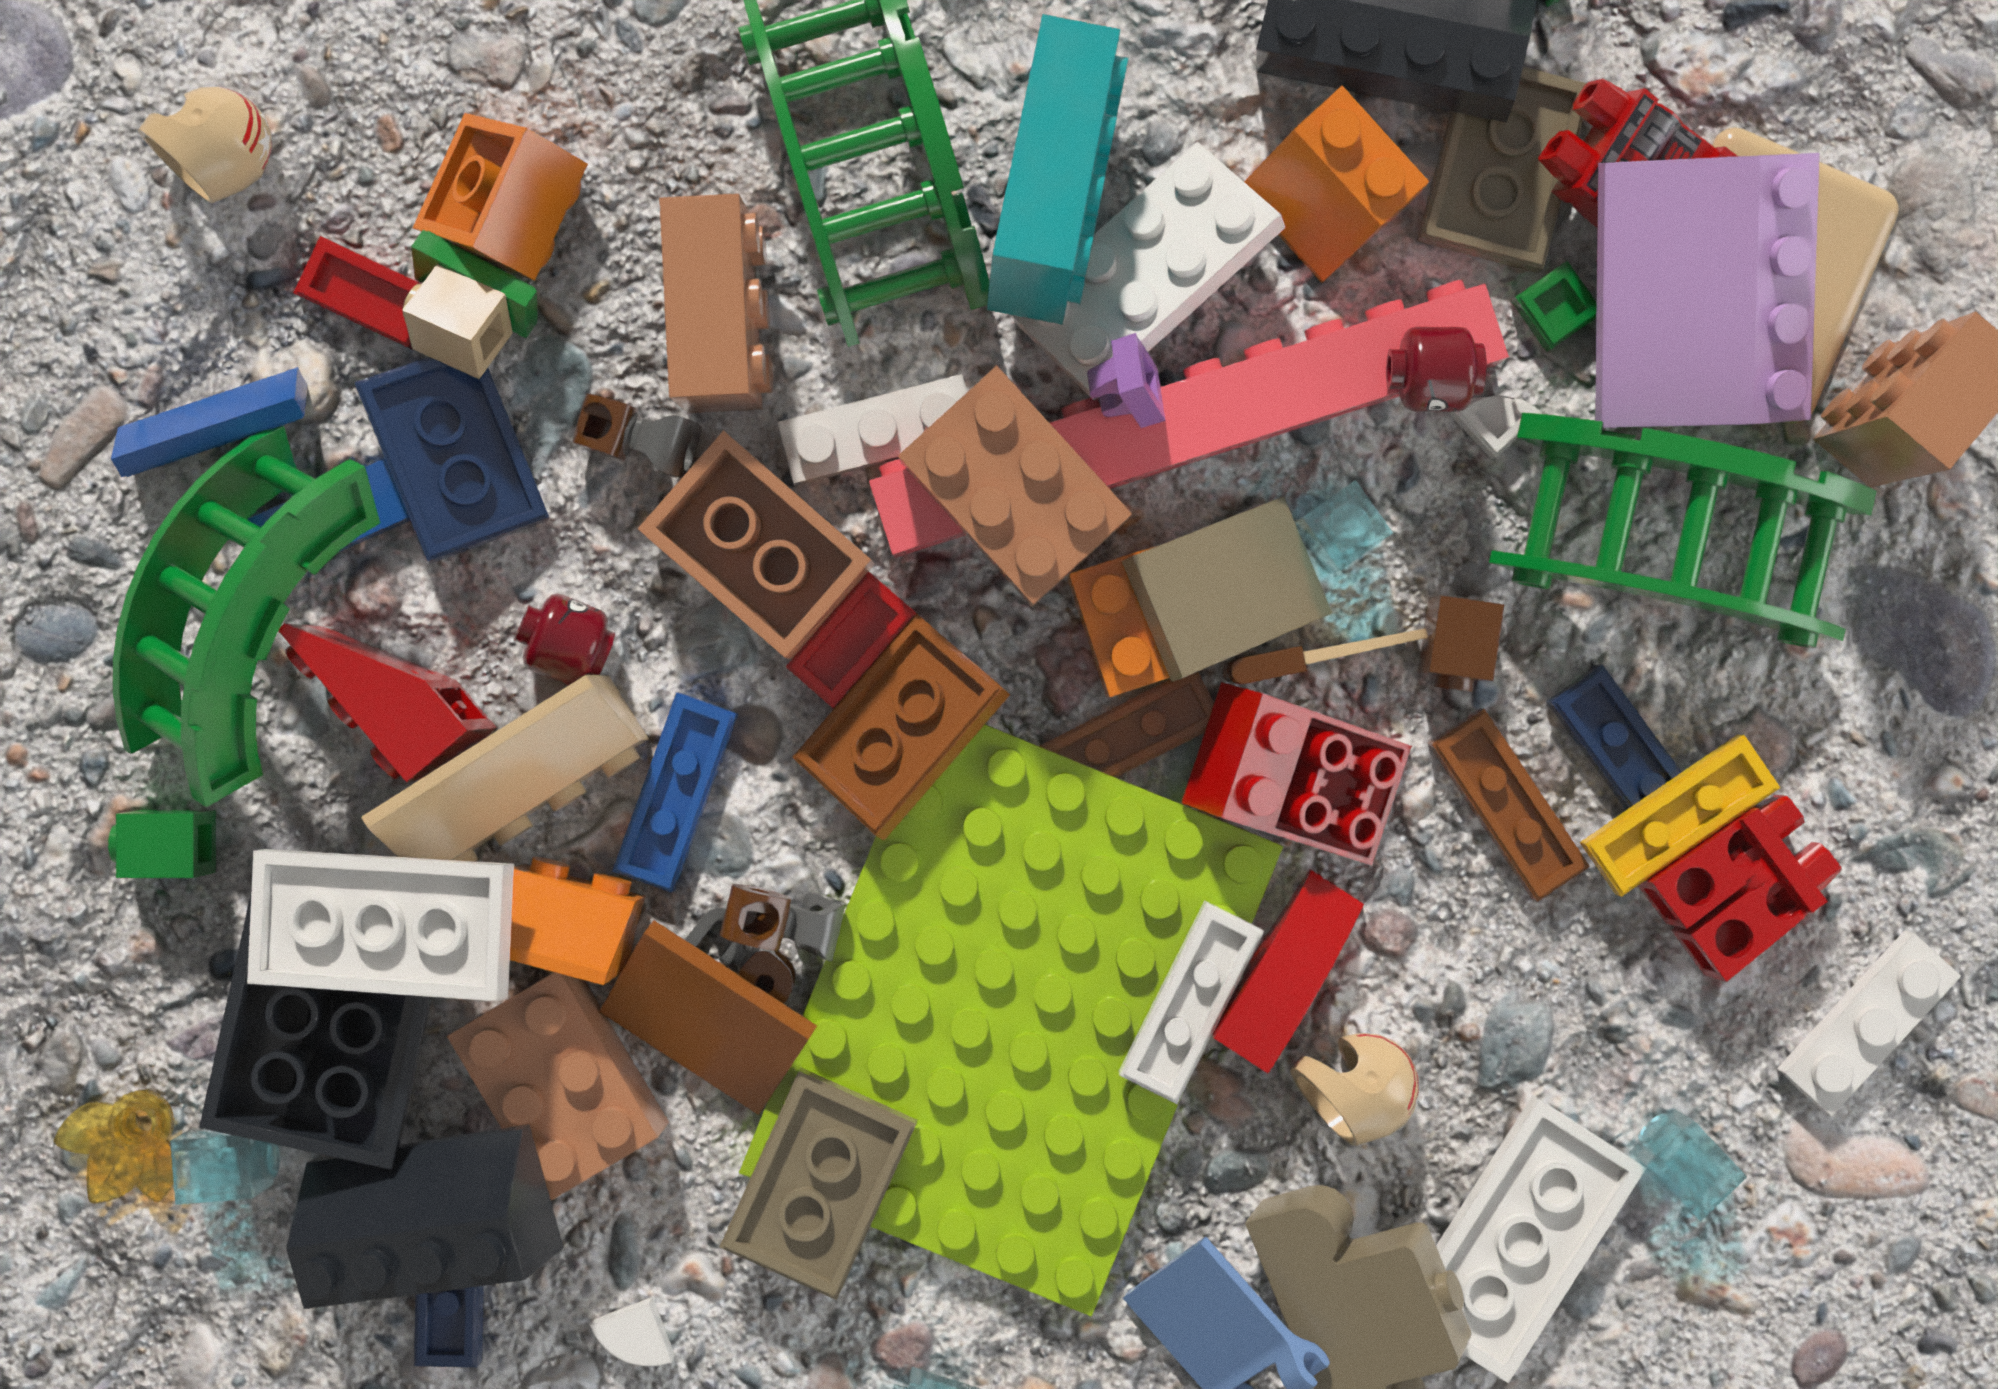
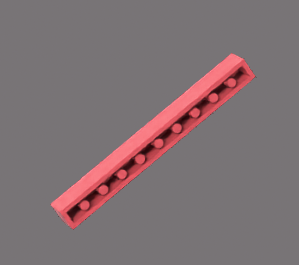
[869,280,1509,558]

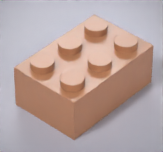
[659,194,773,413]
[1813,311,1998,488]
[898,365,1132,607]
[638,430,875,659]
[447,972,669,1201]

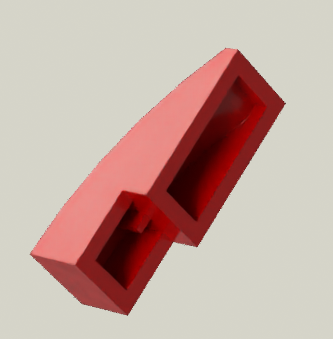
[1212,869,1364,1074]

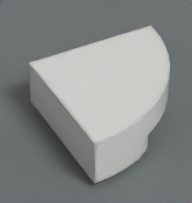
[1449,395,1542,460]
[590,1297,675,1366]

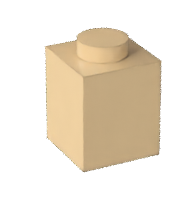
[402,264,513,379]

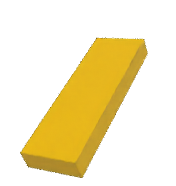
[1579,734,1780,897]

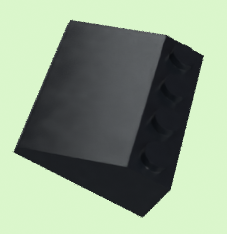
[199,890,432,1170]

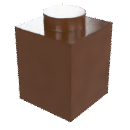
[1418,595,1505,692]

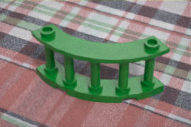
[738,0,990,347]
[1489,412,1877,648]
[113,425,380,807]

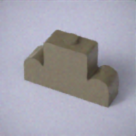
[1245,1185,1472,1389]

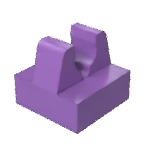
[1087,333,1166,428]

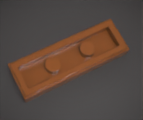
[1040,672,1214,777]
[1428,708,1590,902]

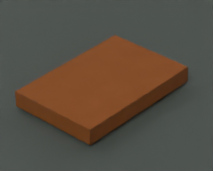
[792,613,1010,840]
[599,920,817,1115]

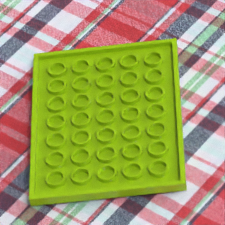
[739,724,1284,1317]

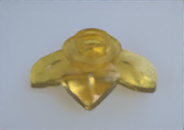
[54,1090,179,1204]

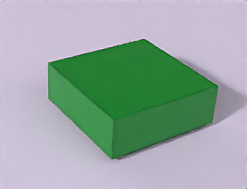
[1511,261,1597,352]

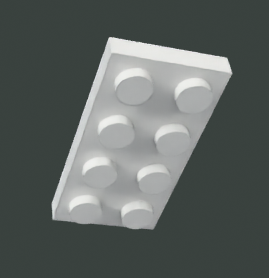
[1011,142,1286,401]
[247,849,514,1002]
[1436,1095,1646,1383]

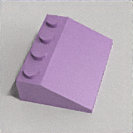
[1595,153,1820,428]

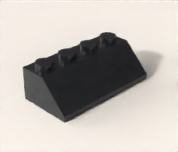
[1256,0,1537,123]
[286,1124,564,1309]

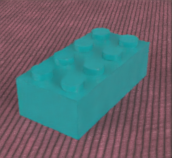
[987,14,1129,325]

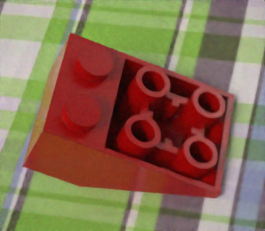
[278,623,497,782]
[1181,682,1412,865]

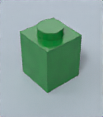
[108,810,216,878]

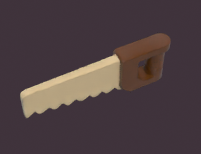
[1222,628,1428,684]

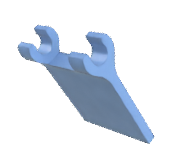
[1123,1236,1330,1389]

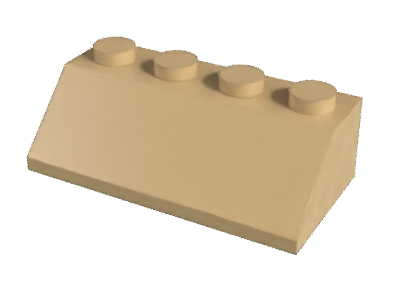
[361,675,649,862]

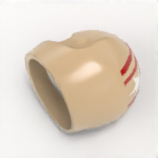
[138,87,272,203]
[1290,1033,1419,1146]

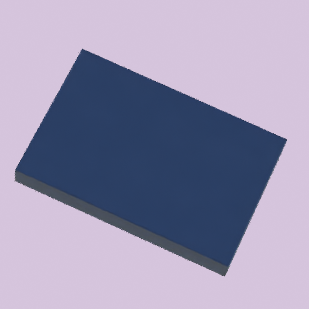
[354,357,549,565]

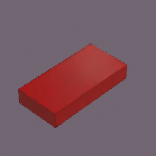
[293,236,421,351]
[785,571,916,708]

